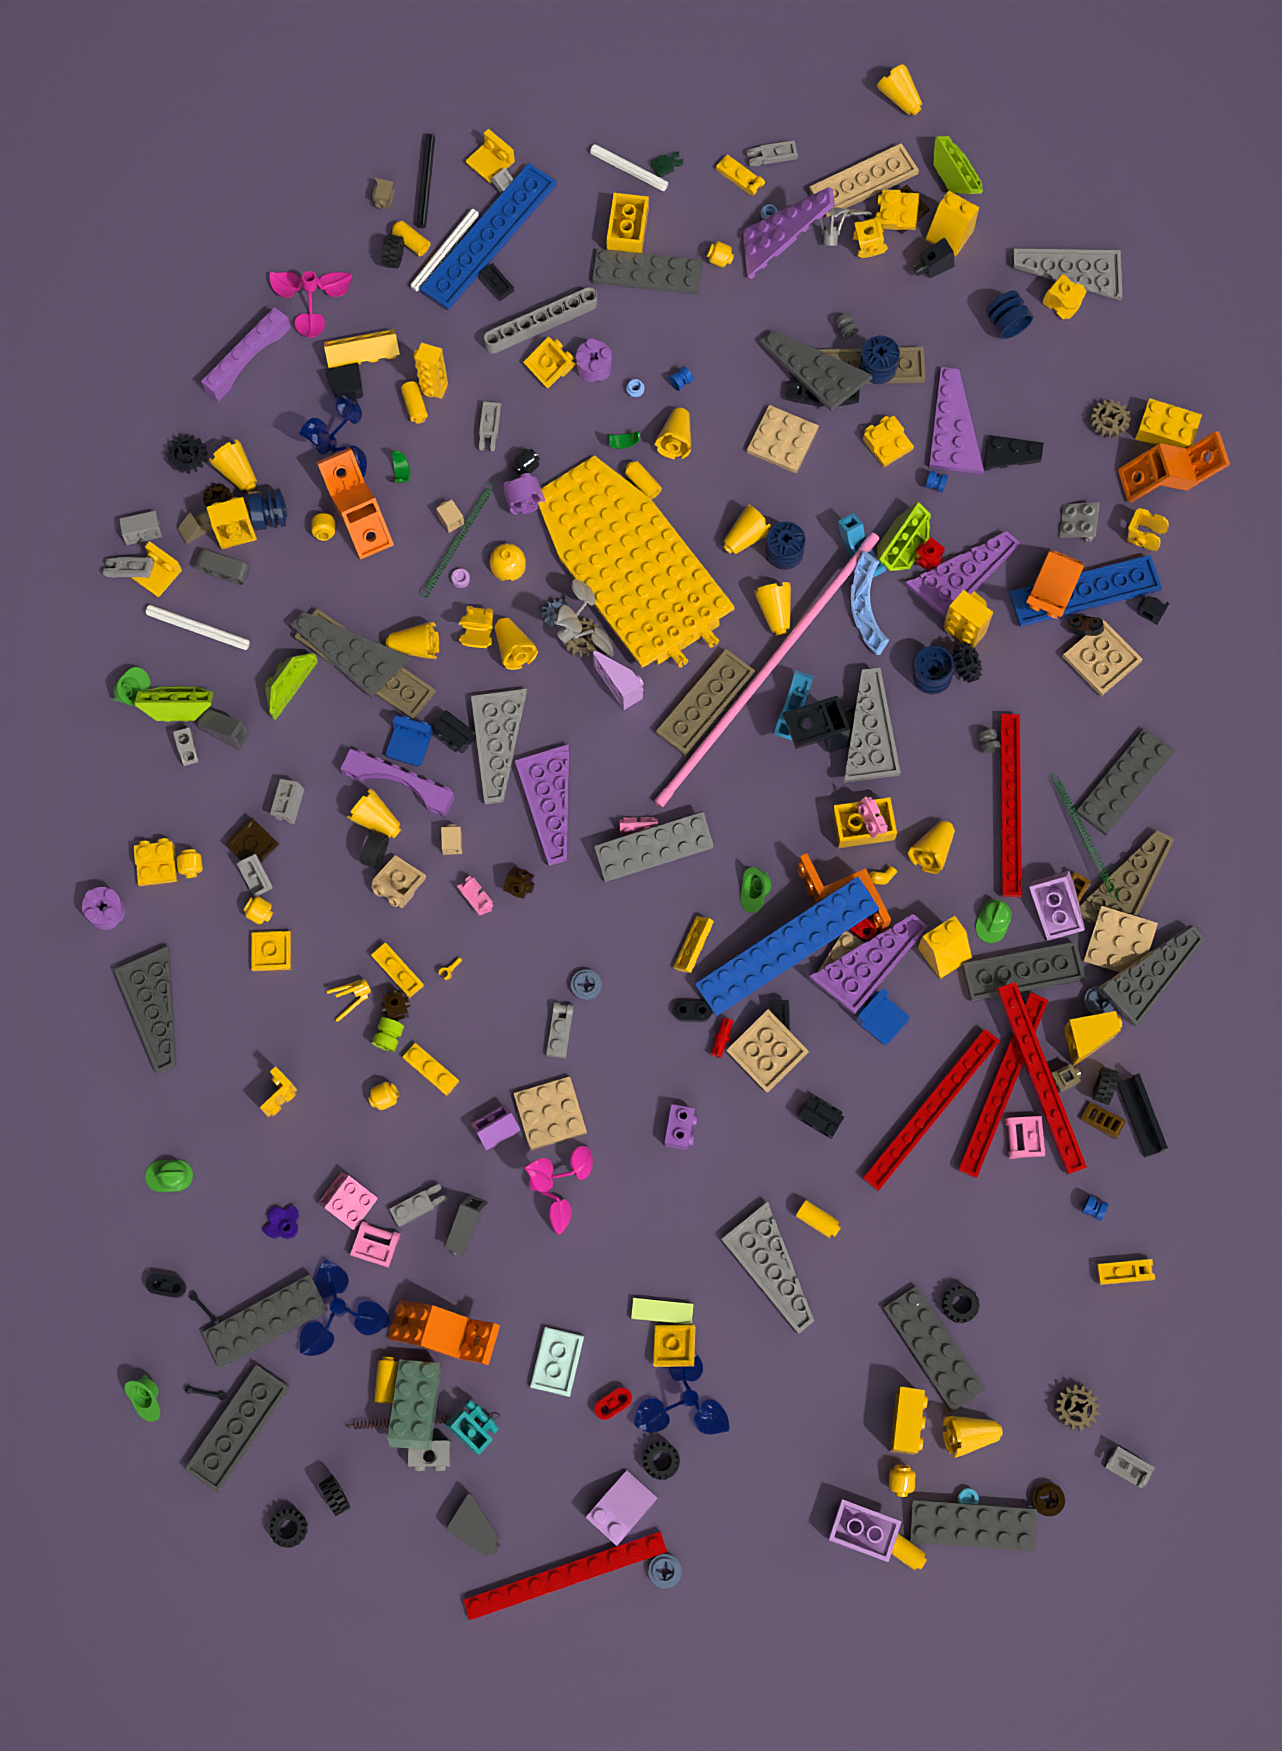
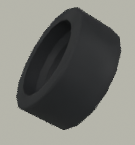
[360,830,389,869]

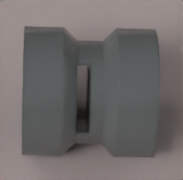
[835,313,859,339]
[977,729,1001,754]

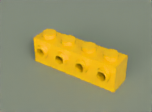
[324,329,400,369]
[414,342,448,399]

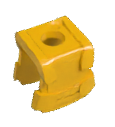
[853,216,888,258]
[1043,274,1086,320]
[1127,508,1169,551]
[459,606,493,648]

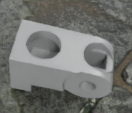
[173,727,199,766]

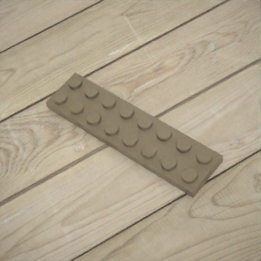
[294,609,436,721]

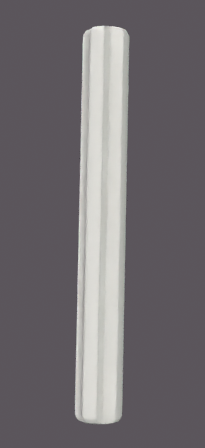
[590,144,668,191]

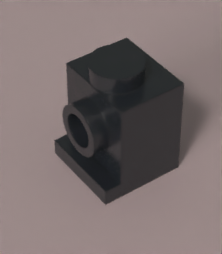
[1138,596,1170,625]

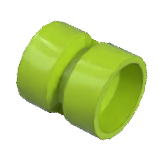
[371,1017,405,1052]

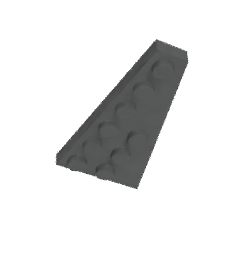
[760,330,873,412]
[291,612,411,698]
[1098,925,1205,1026]
[114,946,176,1075]

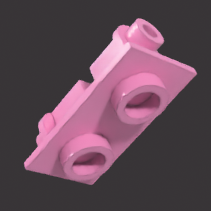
[856,797,888,839]
[620,817,658,836]
[457,876,494,916]

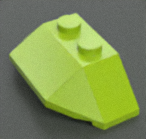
[933,136,983,194]
[877,502,931,571]
[265,653,318,720]
[135,687,213,722]

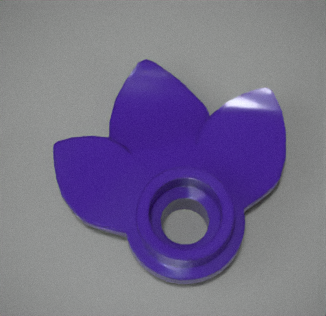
[262,1205,299,1239]

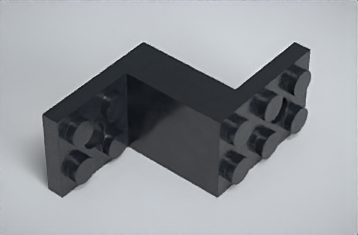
[783,696,856,753]

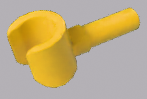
[439,957,462,980]

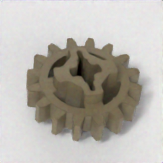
[1090,399,1131,439]
[563,617,600,658]
[1055,1385,1100,1431]

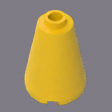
[877,64,922,116]
[655,408,691,459]
[209,440,257,492]
[723,504,772,555]
[754,582,791,636]
[495,618,538,670]
[386,622,439,659]
[347,788,401,839]
[908,821,955,874]
[943,1416,1003,1458]

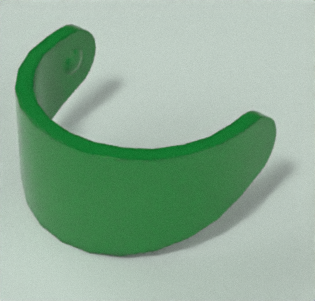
[608,431,640,449]
[392,451,410,484]

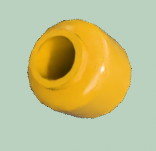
[706,241,734,268]
[311,513,335,541]
[177,849,203,878]
[244,896,274,925]
[368,1081,399,1111]
[888,1465,916,1497]

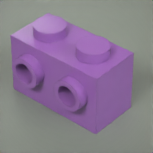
[471,1104,520,1150]
[665,1104,698,1150]

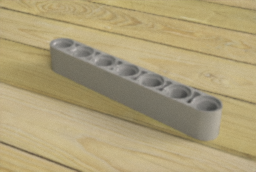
[484,287,598,354]

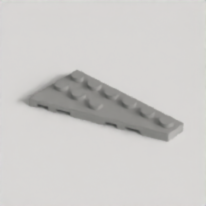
[1013,249,1123,301]
[844,668,901,783]
[471,689,527,804]
[722,1202,814,1334]

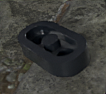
[1067,615,1105,636]
[673,1001,712,1022]
[146,1273,187,1298]

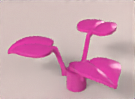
[270,271,352,338]
[524,1146,593,1235]

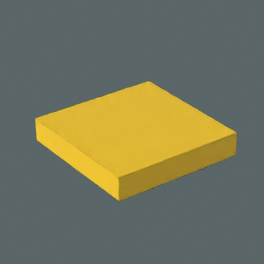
[251,931,291,971]
[653,1325,696,1367]

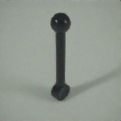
[189,1293,220,1325]
[185,1386,227,1401]

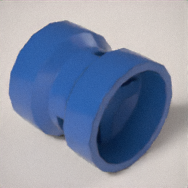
[669,366,694,391]
[926,470,948,493]
[1082,1195,1109,1221]

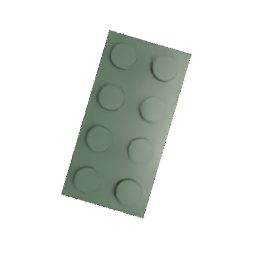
[387,1360,441,1450]

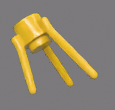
[326,979,371,1022]

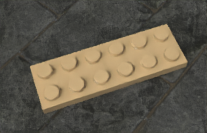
[809,143,919,218]

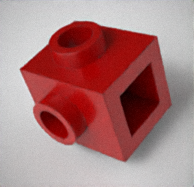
[915,537,945,571]

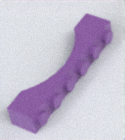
[201,307,291,402]
[340,749,455,818]

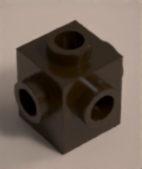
[503,867,535,899]
[381,990,410,1021]

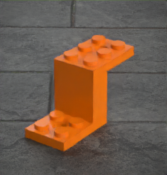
[1118,431,1230,503]
[316,448,394,560]
[1026,549,1085,619]
[796,853,891,932]
[388,1300,500,1365]

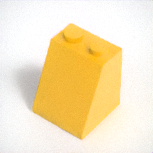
[926,191,979,257]
[918,916,972,979]
[1063,1011,1122,1066]

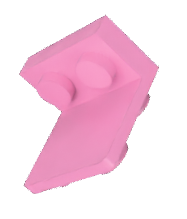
[317,1171,377,1230]

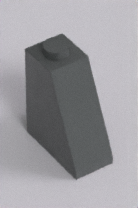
[198,709,249,751]
[445,1195,488,1255]
[446,1493,500,1557]

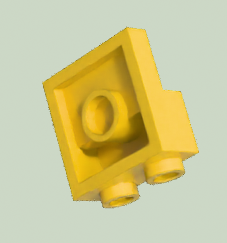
[876,190,919,230]
[524,336,576,388]
[863,416,914,468]
[134,838,178,886]

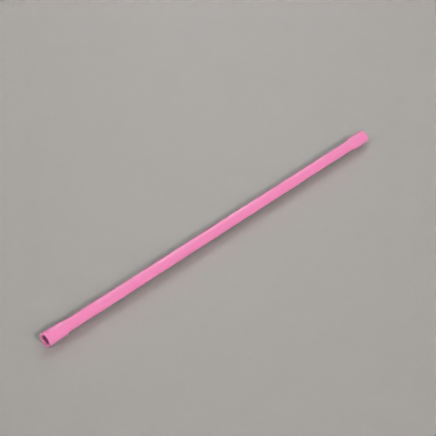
[654,532,879,808]

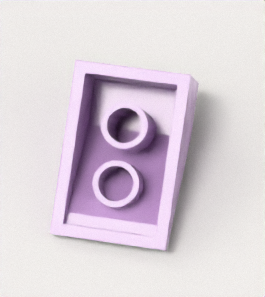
[593,651,644,710]
[1029,871,1085,941]
[586,1471,657,1546]
[828,1499,901,1562]

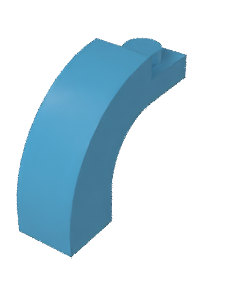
[838,513,886,578]
[774,670,814,740]

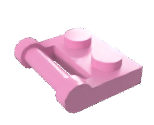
[1005,1116,1045,1159]
[350,1221,401,1268]

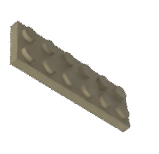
[817,347,926,384]
[656,649,755,756]

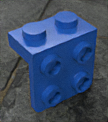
[386,715,433,767]
[856,988,910,1045]

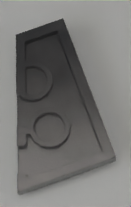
[984,435,1044,471]

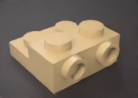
[371,855,426,908]

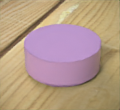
[451,568,470,588]

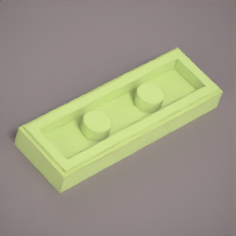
[631,1298,693,1325]

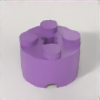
[576,338,612,383]
[503,473,545,515]
[82,887,125,930]

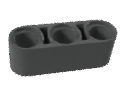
[194,549,250,585]

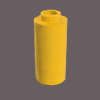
[392,221,430,256]
[400,381,428,424]
[625,461,662,500]
[796,1200,841,1238]
[374,1357,398,1404]
[891,1533,927,1571]

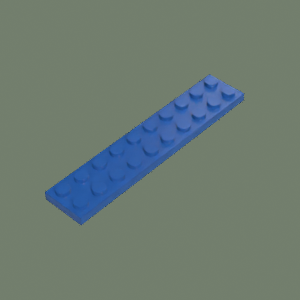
[420,163,557,311]
[695,876,880,1016]

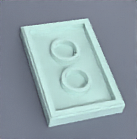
[530,1327,584,1397]

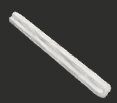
[410,209,479,291]
[146,605,250,650]

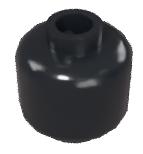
[513,448,540,475]

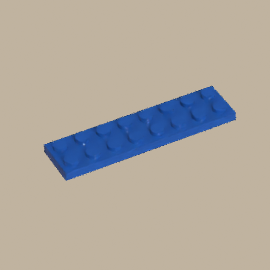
[1009,555,1162,627]

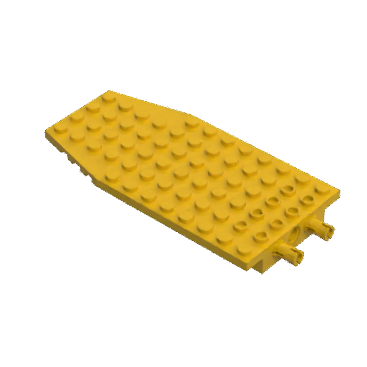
[538,455,734,668]

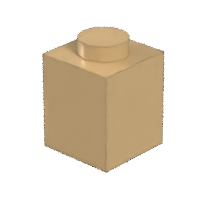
[436,500,464,533]
[441,824,462,855]

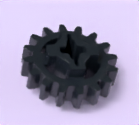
[167,434,208,474]
[952,642,982,683]

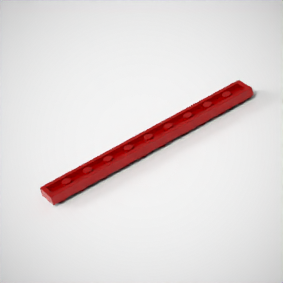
[1000,714,1022,898]
[996,982,1087,1175]
[958,992,1048,1179]
[863,1029,1000,1191]
[464,1531,667,1620]

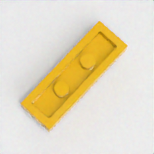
[673,916,714,973]
[371,942,424,999]
[402,1043,460,1096]

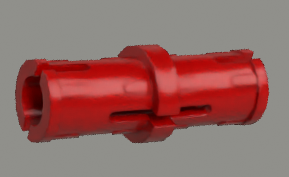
[710,1017,734,1058]

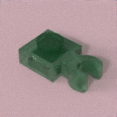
[650,151,684,178]

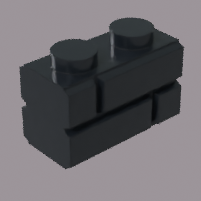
[432,710,476,753]
[798,1096,844,1140]

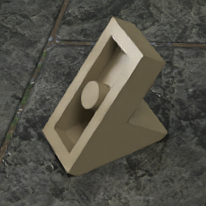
[177,510,213,544]

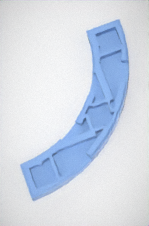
[851,551,889,655]

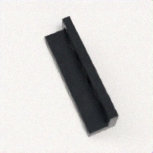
[1117,1073,1168,1158]

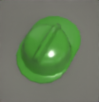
[113,667,150,705]
[741,867,772,913]
[976,899,1012,943]
[145,1160,193,1192]
[124,1375,160,1422]

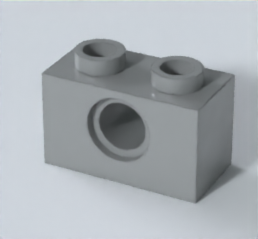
[408,1441,451,1471]

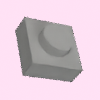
[490,168,514,194]

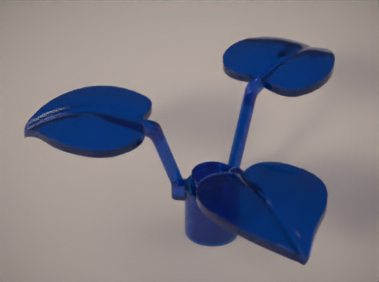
[299,395,367,477]
[300,1260,390,1356]
[634,1352,730,1435]

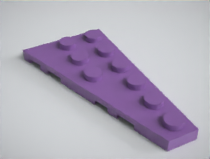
[743,187,835,279]
[929,367,984,474]
[905,531,1020,619]
[515,744,569,866]
[809,914,928,1015]

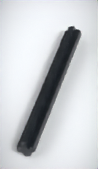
[416,133,435,229]

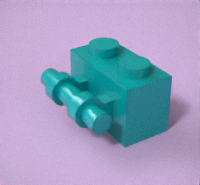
[445,1399,499,1455]

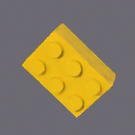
[607,193,649,253]
[1135,398,1202,449]
[207,497,257,549]
[943,590,993,648]
[832,797,897,848]
[890,1387,928,1455]

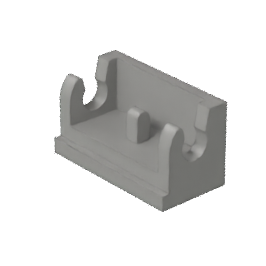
[119,511,162,545]
[270,779,304,824]
[237,854,273,898]
[1104,1447,1155,1489]

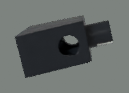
[913,238,955,278]
[325,363,363,409]

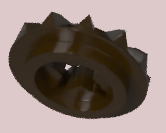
[202,483,232,507]
[1032,1483,1065,1517]

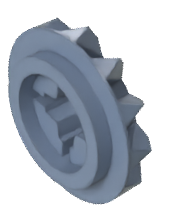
[541,598,569,627]
[571,969,602,1001]
[1084,986,1115,1015]
[648,1554,682,1589]

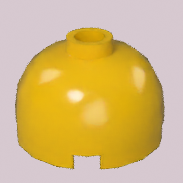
[489,543,526,581]

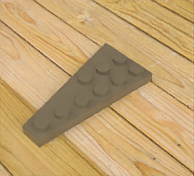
[1079,830,1175,924]

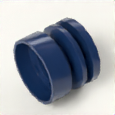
[985,290,1034,339]
[859,335,900,384]
[248,488,287,531]
[765,521,806,570]
[913,646,954,695]

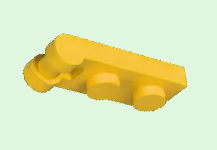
[716,154,765,196]
[1096,1259,1155,1285]

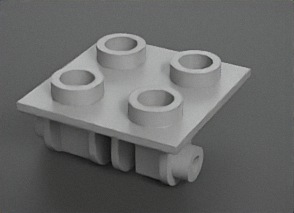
[1059,502,1100,542]

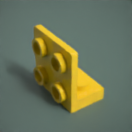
[466,129,515,183]
[131,541,182,597]
[260,1066,297,1117]

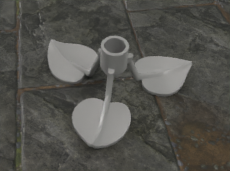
[819,207,872,246]
[556,579,614,658]

